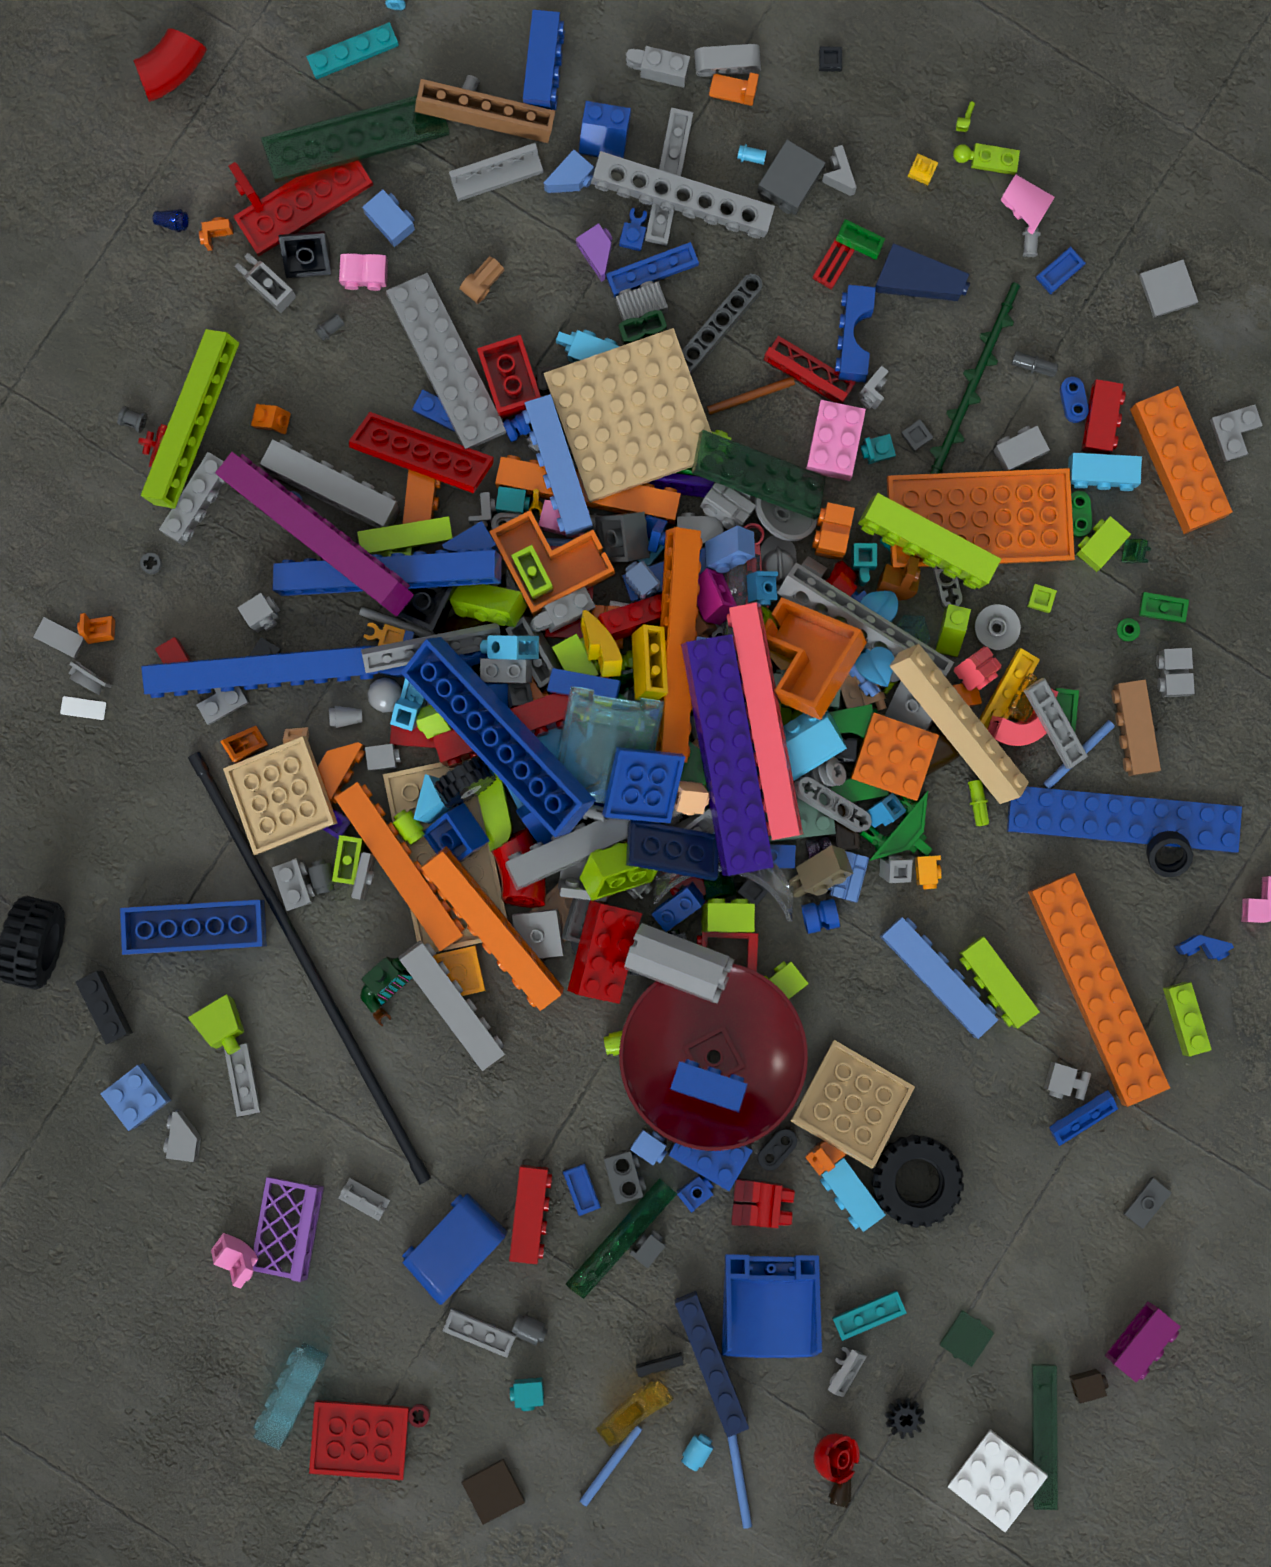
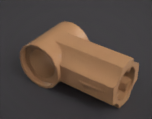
[460,256,505,304]

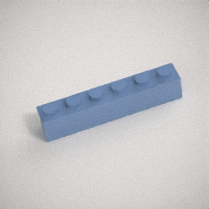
[522,394,593,537]
[880,917,998,1039]

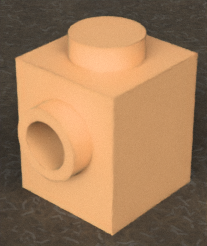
[674,781,710,815]

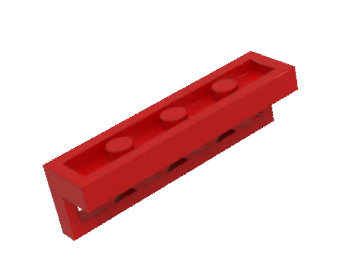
[764,336,856,404]

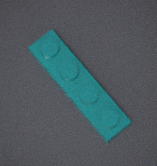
[306,22,399,80]

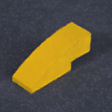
[580,610,623,677]

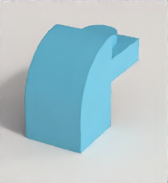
[390,678,427,731]

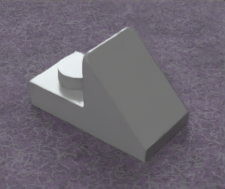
[822,145,857,196]

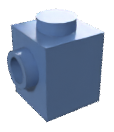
[630,1128,667,1165]

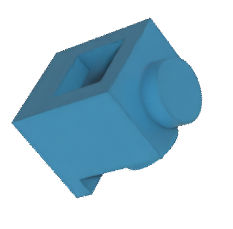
[746,571,778,606]
[866,793,906,828]

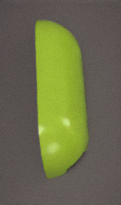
[478,773,513,852]

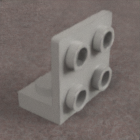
[558,859,607,902]

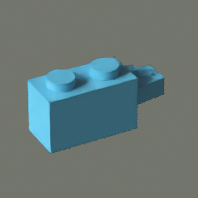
[556,330,620,363]

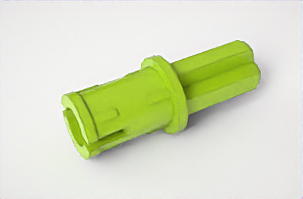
[968,780,989,826]

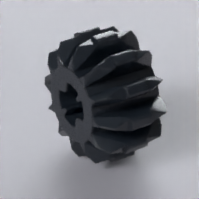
[885,1397,925,1439]

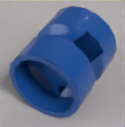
[801,898,840,934]

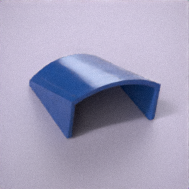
[722,1255,822,1358]

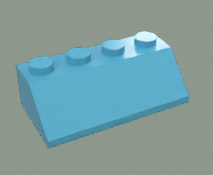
[752,711,847,790]

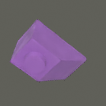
[576,223,613,282]

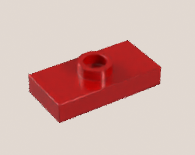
[228,162,262,209]

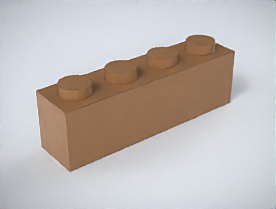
[1111,679,1161,776]

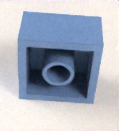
[101,1063,171,1131]

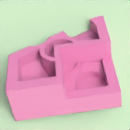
[1001,174,1055,234]

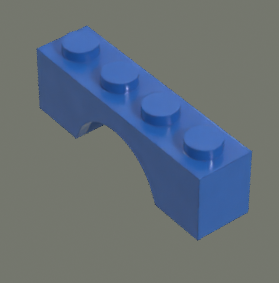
[835,285,876,382]

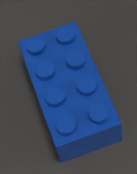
[523,10,565,110]

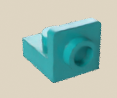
[860,434,896,464]

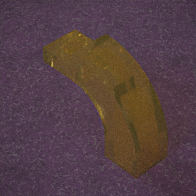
[595,1380,674,1447]

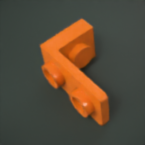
[709,73,759,106]

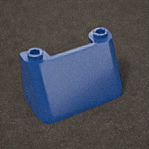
[402,1193,508,1305]

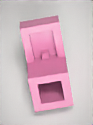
[1241,876,1271,923]
[211,1233,258,1289]

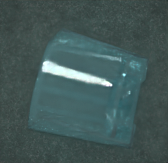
[555,686,664,804]

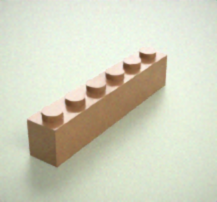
[415,79,555,143]

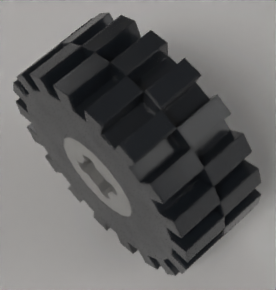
[434,756,496,808]

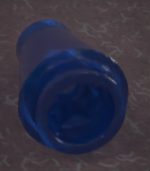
[153,209,189,232]

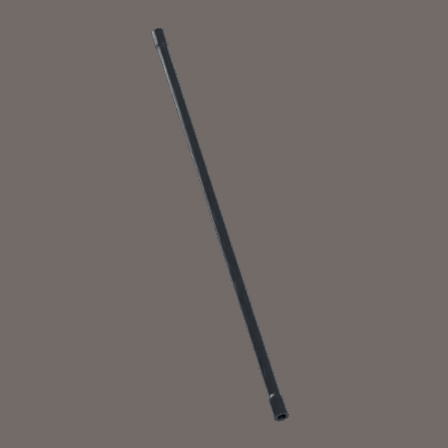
[188,751,431,1185]

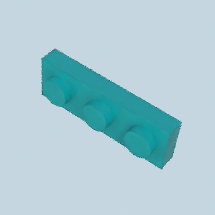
[832,1290,906,1341]

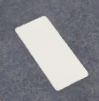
[60,696,106,720]

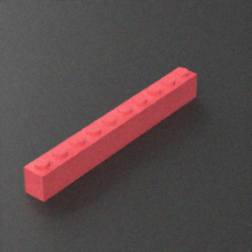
[727,602,803,840]

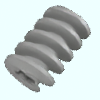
[795,757,846,790]

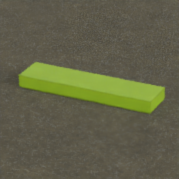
[357,516,453,554]

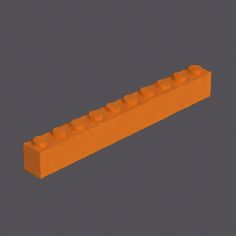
[653,527,702,763]

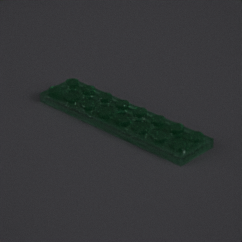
[261,95,450,183]

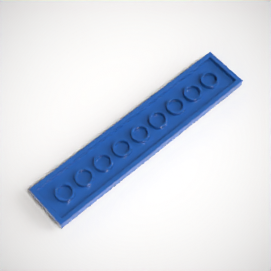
[1007,787,1242,853]

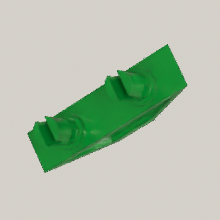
[860,791,933,861]

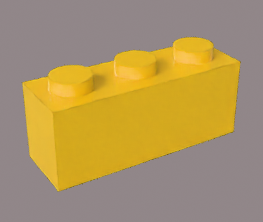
[632,624,668,702]

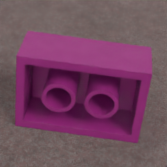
[1104,1301,1181,1383]

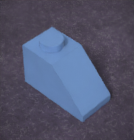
[544,150,594,193]

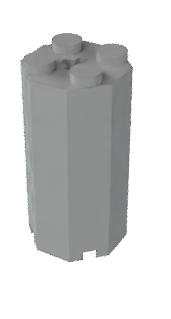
[624,923,735,1004]

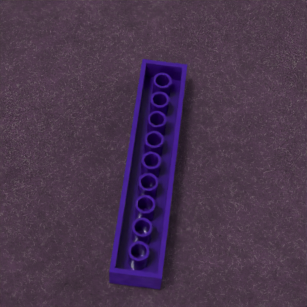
[681,634,774,876]

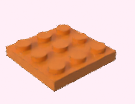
[850,712,939,801]

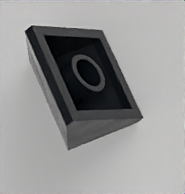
[279,231,331,278]

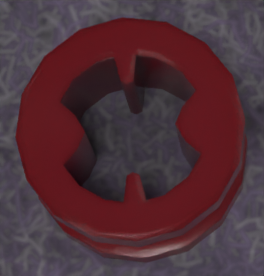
[408,1404,430,1428]

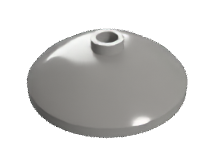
[755,477,818,541]

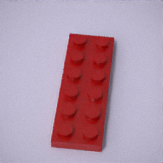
[233,145,373,257]
[349,412,494,493]

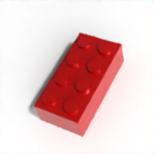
[567,900,642,1004]

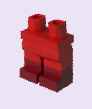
[731,1178,795,1228]

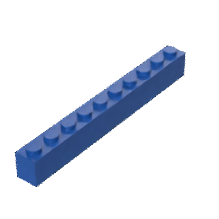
[273,547,502,596]
[141,645,378,698]

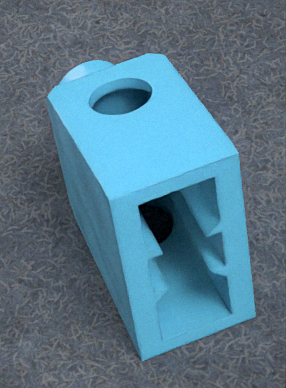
[480,635,539,660]

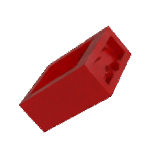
[697,931,758,972]

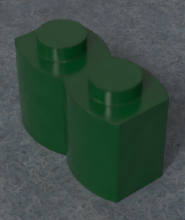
[618,310,667,345]

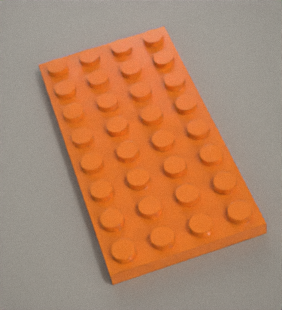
[887,468,1075,568]

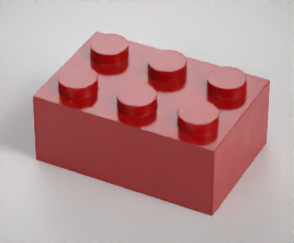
[477,335,541,419]

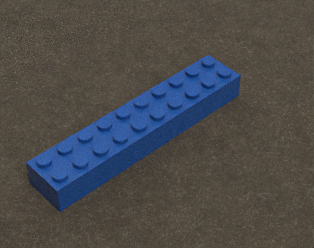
[401,637,596,837]

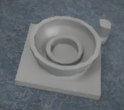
[69,662,112,695]

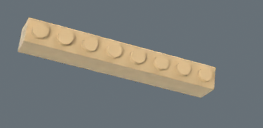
[890,644,1029,804]

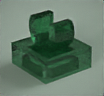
[1121,538,1151,564]

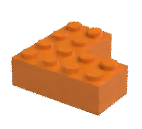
[489,510,615,617]
[765,597,867,720]

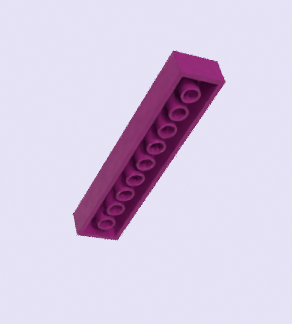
[215,452,414,617]

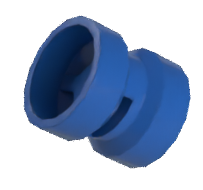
[502,412,531,442]

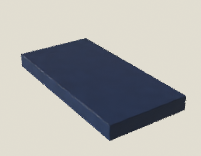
[626,820,719,881]

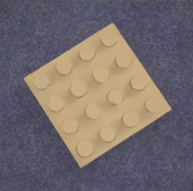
[223,736,337,855]
[790,1040,915,1168]

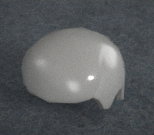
[367,678,402,713]

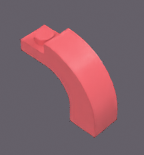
[987,689,1058,746]

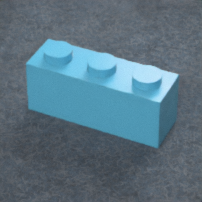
[1068,453,1142,491]
[820,1158,886,1232]

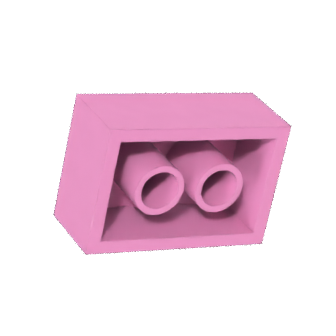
[805,400,866,481]

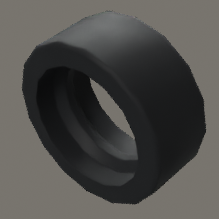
[1146,831,1193,877]

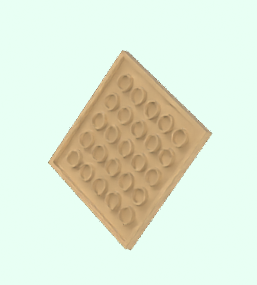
[544,328,720,503]

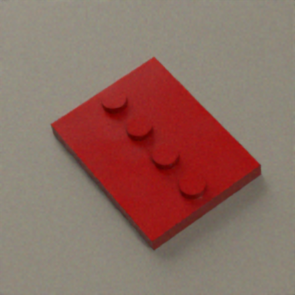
[309,1400,409,1480]

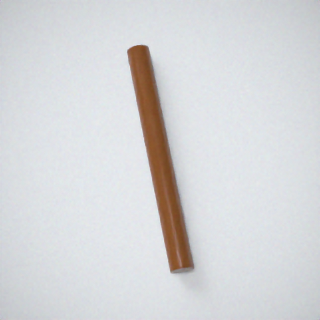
[707,376,795,415]

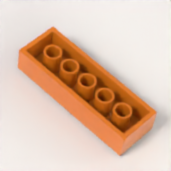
[1130,386,1233,534]

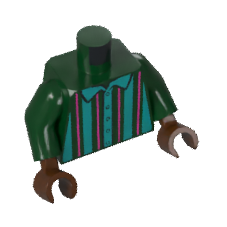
[360,957,413,1026]

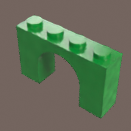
[829,704,889,805]

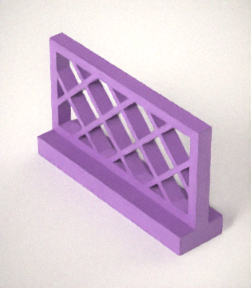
[253,1177,324,1282]

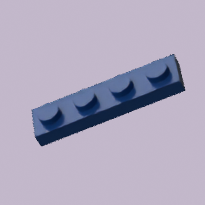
[606,242,699,297]

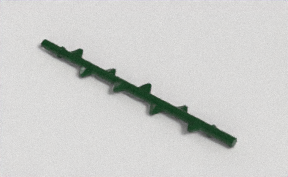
[930,282,1020,474]

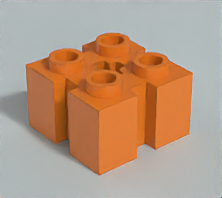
[812,502,855,561]

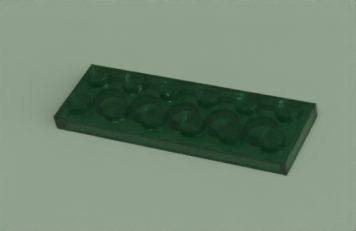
[692,430,826,520]

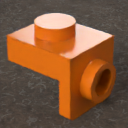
[199,217,234,251]
[251,404,291,434]
[77,613,115,644]

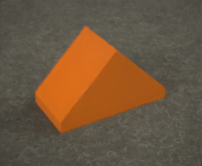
[221,726,268,763]

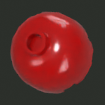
[814,1433,859,1484]

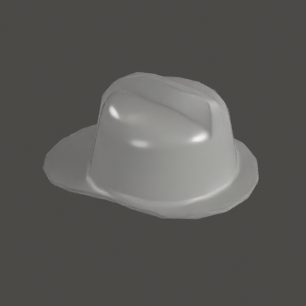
[761,536,797,590]

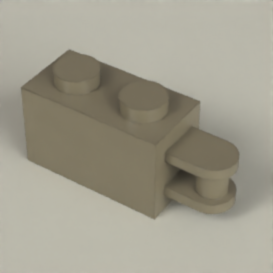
[789,845,853,897]

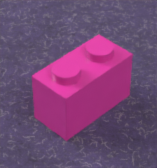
[697,568,737,625]

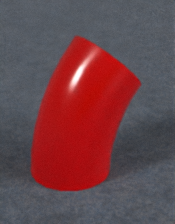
[133,28,207,102]
[491,828,546,908]

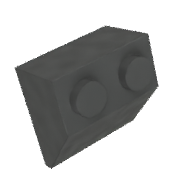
[595,512,650,562]

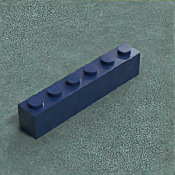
[674,1291,749,1438]

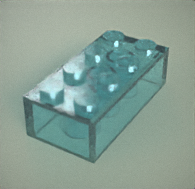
[253,1343,329,1450]

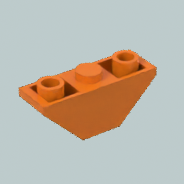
[318,742,365,806]

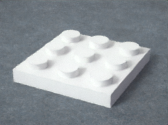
[948,1429,1048,1532]

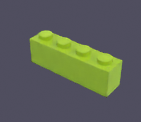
[959,937,1040,1029]

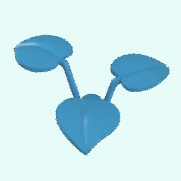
[855,591,898,687]

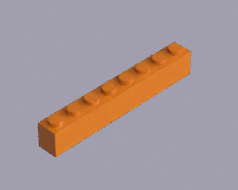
[495,455,681,525]
[335,782,465,952]
[421,846,564,1011]

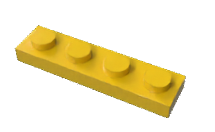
[979,648,1040,729]

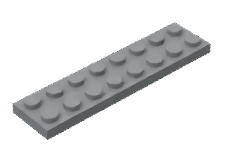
[386,273,507,449]

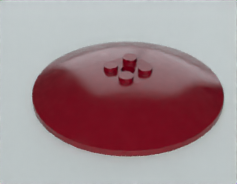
[619,964,808,1151]

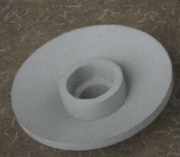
[974,604,1021,650]

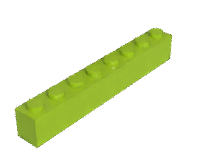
[140,329,239,509]

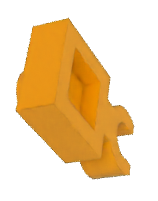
[364,623,407,646]

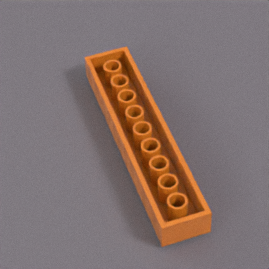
[1028,873,1170,1107]

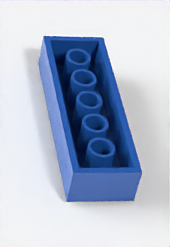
[120,900,267,955]

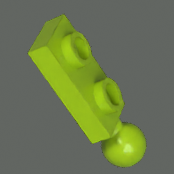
[953,143,1020,175]

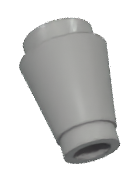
[329,705,362,728]

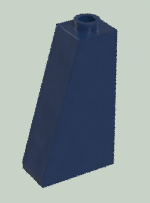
[875,243,970,301]

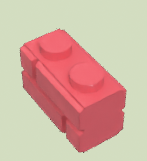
[954,646,1002,690]

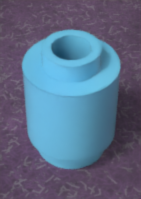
[681,1433,714,1471]

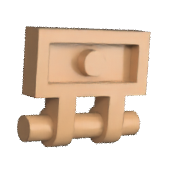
[840,674,887,711]

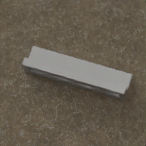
[449,143,544,202]

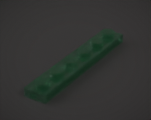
[566,1178,677,1299]
[1032,1364,1058,1510]

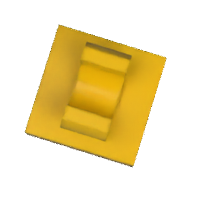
[908,154,938,185]

